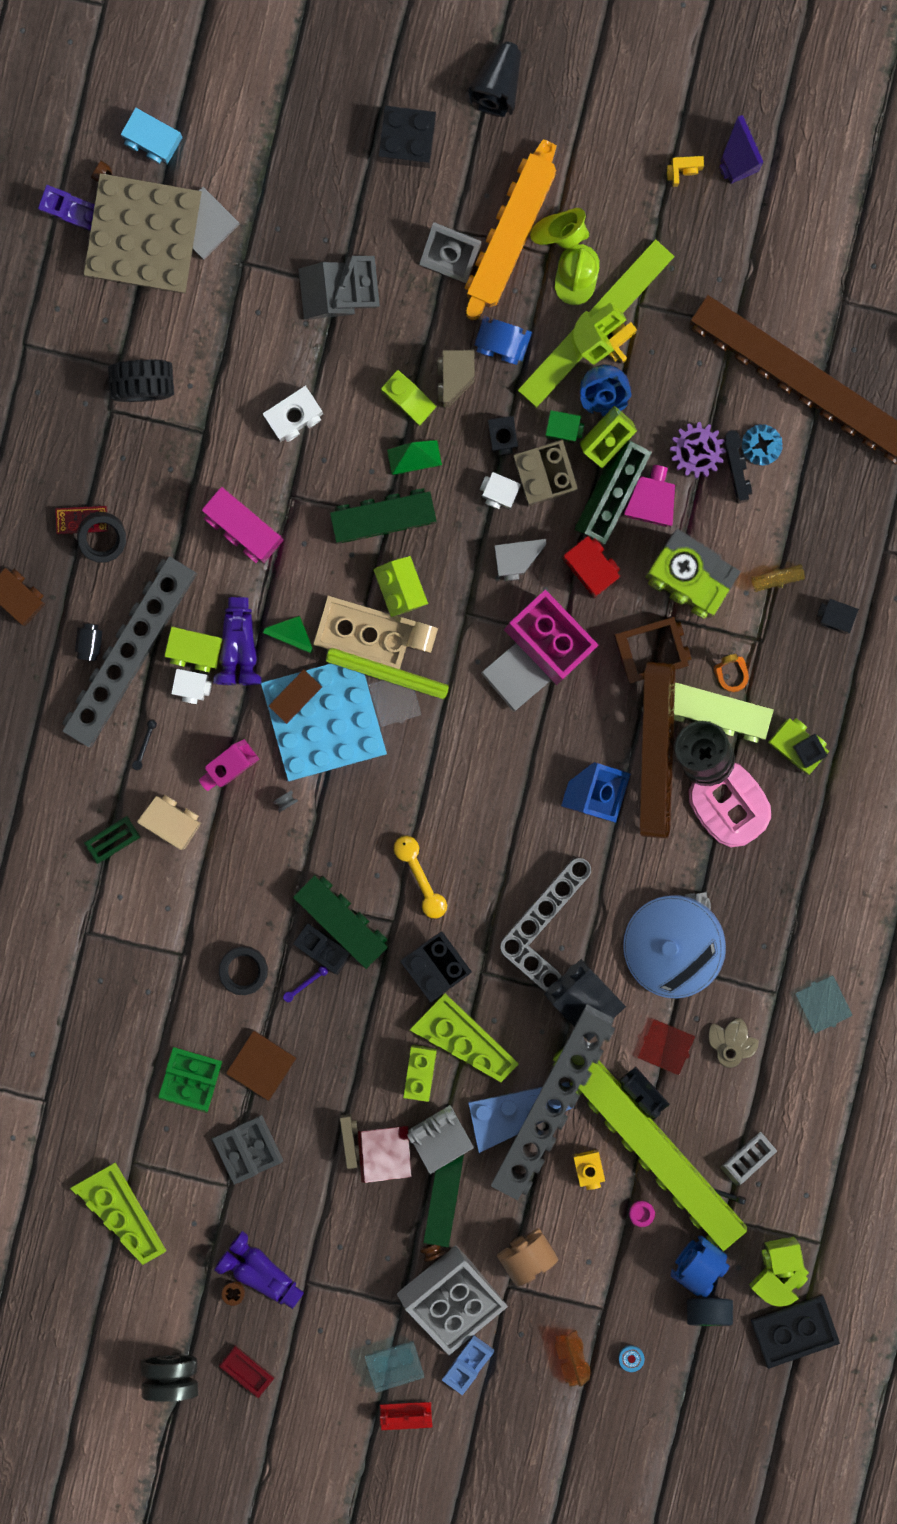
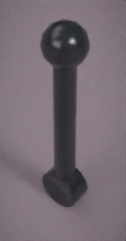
[132,719,157,770]
[714,1189,746,1205]

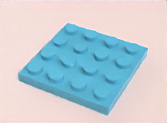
[261,663,387,781]

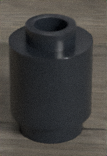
[75,623,103,661]

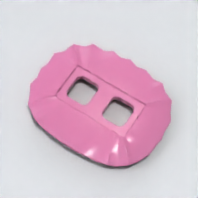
[688,763,771,848]

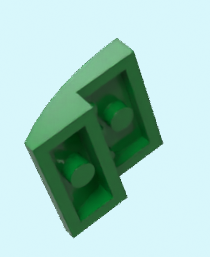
[158,1047,222,1113]

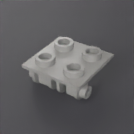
[407,1105,474,1174]

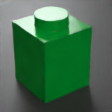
[545,410,585,444]

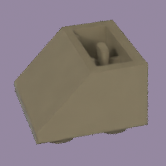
[438,350,474,408]
[513,440,578,507]

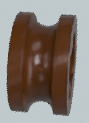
[420,1244,446,1262]
[222,1281,245,1306]

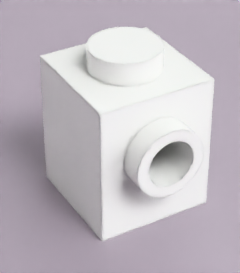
[480,472,521,509]
[172,669,212,704]

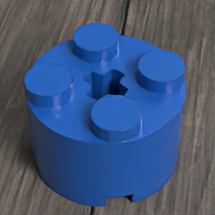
[474,316,532,365]
[671,1235,729,1297]

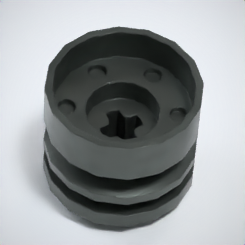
[675,721,735,786]

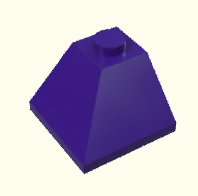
[719,115,763,184]

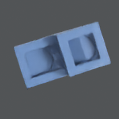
[442,1335,494,1395]

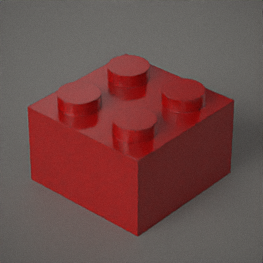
[562,537,620,598]

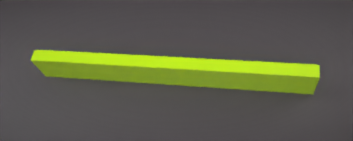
[518,239,675,408]

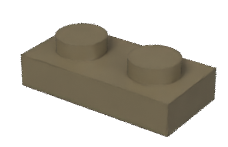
[340,1114,360,1169]

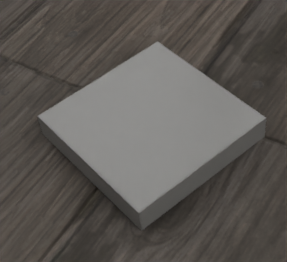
[193,187,240,260]

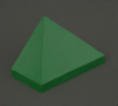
[387,440,442,475]
[263,616,313,654]

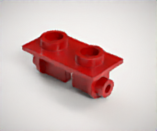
[380,1402,432,1430]

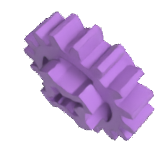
[670,422,726,479]

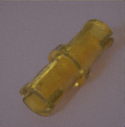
[751,564,805,593]

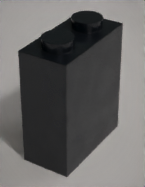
[544,959,626,1041]

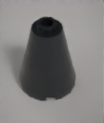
[465,41,521,117]

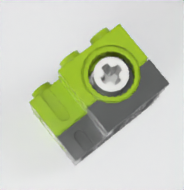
[645,529,741,619]

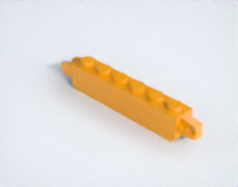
[464,139,557,321]

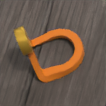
[714,654,749,692]

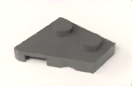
[332,256,380,309]

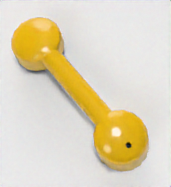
[393,835,447,919]

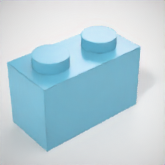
[121,108,183,164]

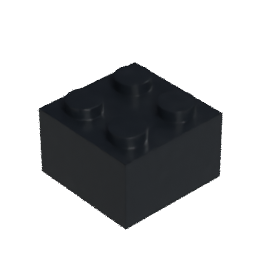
[379,106,436,168]

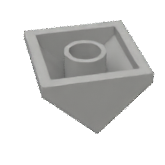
[419,223,481,283]

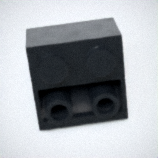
[401,931,472,1002]

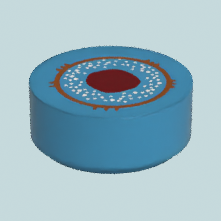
[619,1345,645,1372]

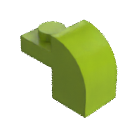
[573,302,627,365]
[749,1267,809,1306]

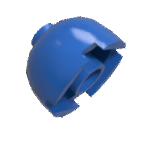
[579,364,631,416]

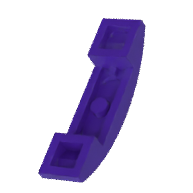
[38,185,95,232]

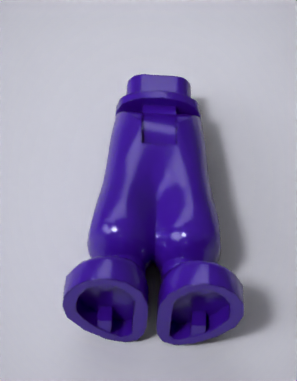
[213,597,262,685]
[214,1231,304,1309]

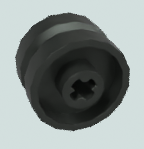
[141,1355,198,1402]

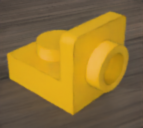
[667,156,704,187]

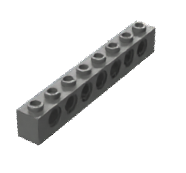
[62,556,197,748]
[491,1004,616,1201]

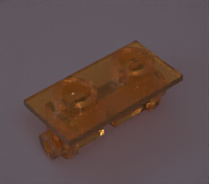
[555,1330,590,1387]

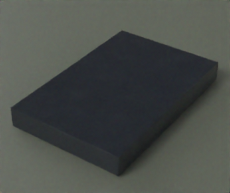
[750,1294,840,1369]

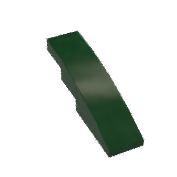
[424,1154,464,1247]

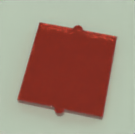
[638,1019,695,1075]

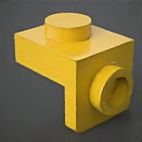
[608,322,637,364]

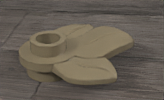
[709,1018,759,1068]

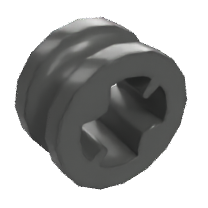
[273,790,298,813]

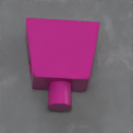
[623,465,675,528]
[199,739,260,791]

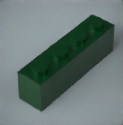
[574,440,652,544]
[330,488,437,544]
[293,875,388,969]

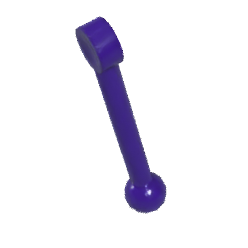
[283,966,328,1002]

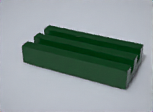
[84,816,141,864]

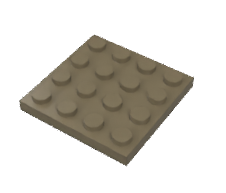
[84,173,202,294]

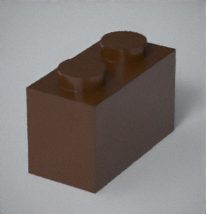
[0,568,46,626]

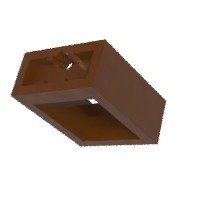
[614,617,692,684]

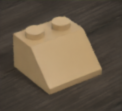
[137,794,201,850]

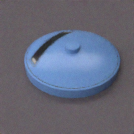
[623,895,726,998]

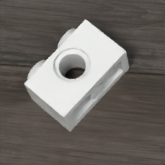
[263,386,323,442]

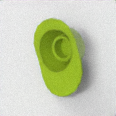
[530,208,589,249]
[555,244,599,305]

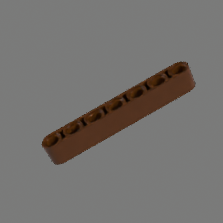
[640,662,676,838]

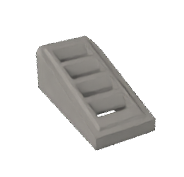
[720,1132,777,1186]

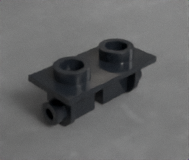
[618,1066,670,1120]

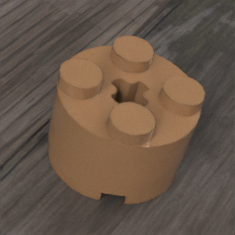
[497,1228,558,1287]

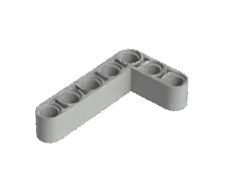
[500,858,591,991]

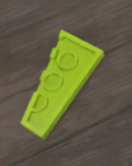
[410,993,519,1082]
[70,1162,166,1265]

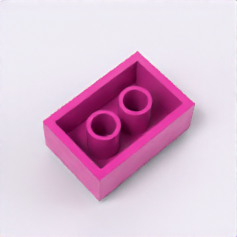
[202,487,284,563]
[504,589,598,685]

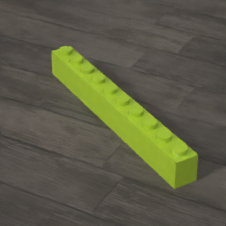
[553,1047,747,1251]

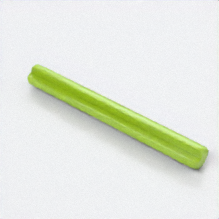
[326,648,449,699]

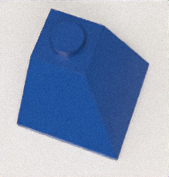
[561,762,631,822]

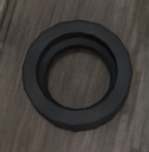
[77,512,126,563]
[219,946,268,996]

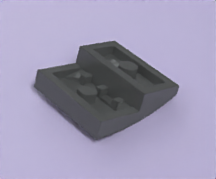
[212,1115,284,1185]

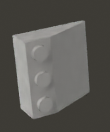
[397,1245,508,1355]

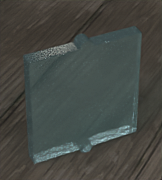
[795,975,853,1034]

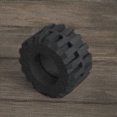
[108,359,174,402]

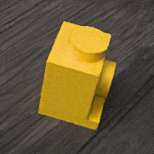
[573,1149,605,1190]

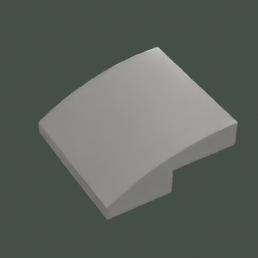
[481,643,551,712]

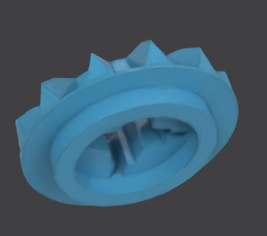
[742,424,783,466]

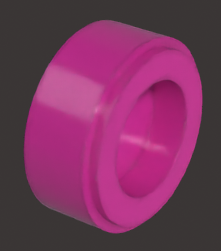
[629,1200,655,1227]

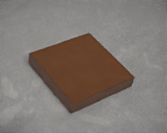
[226,1030,297,1101]

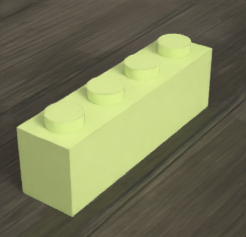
[674,682,774,743]

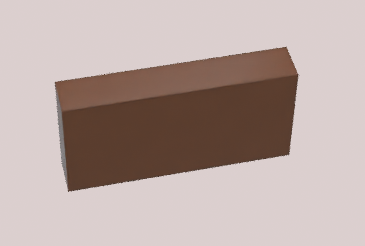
[269,669,322,724]

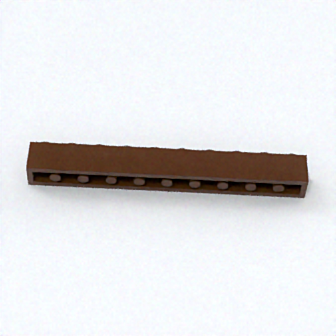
[689,295,897,465]

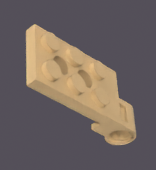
[313,596,438,669]

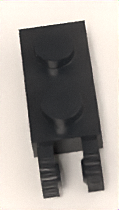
[724,430,752,504]

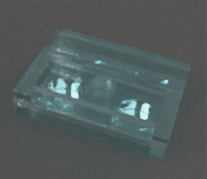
[365,1341,425,1393]

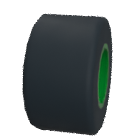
[687,1298,733,1326]

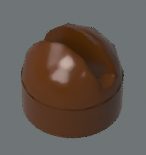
[90,160,112,182]

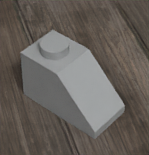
[495,539,546,581]

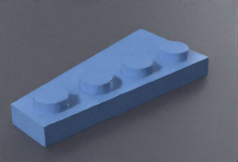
[469,1082,574,1153]

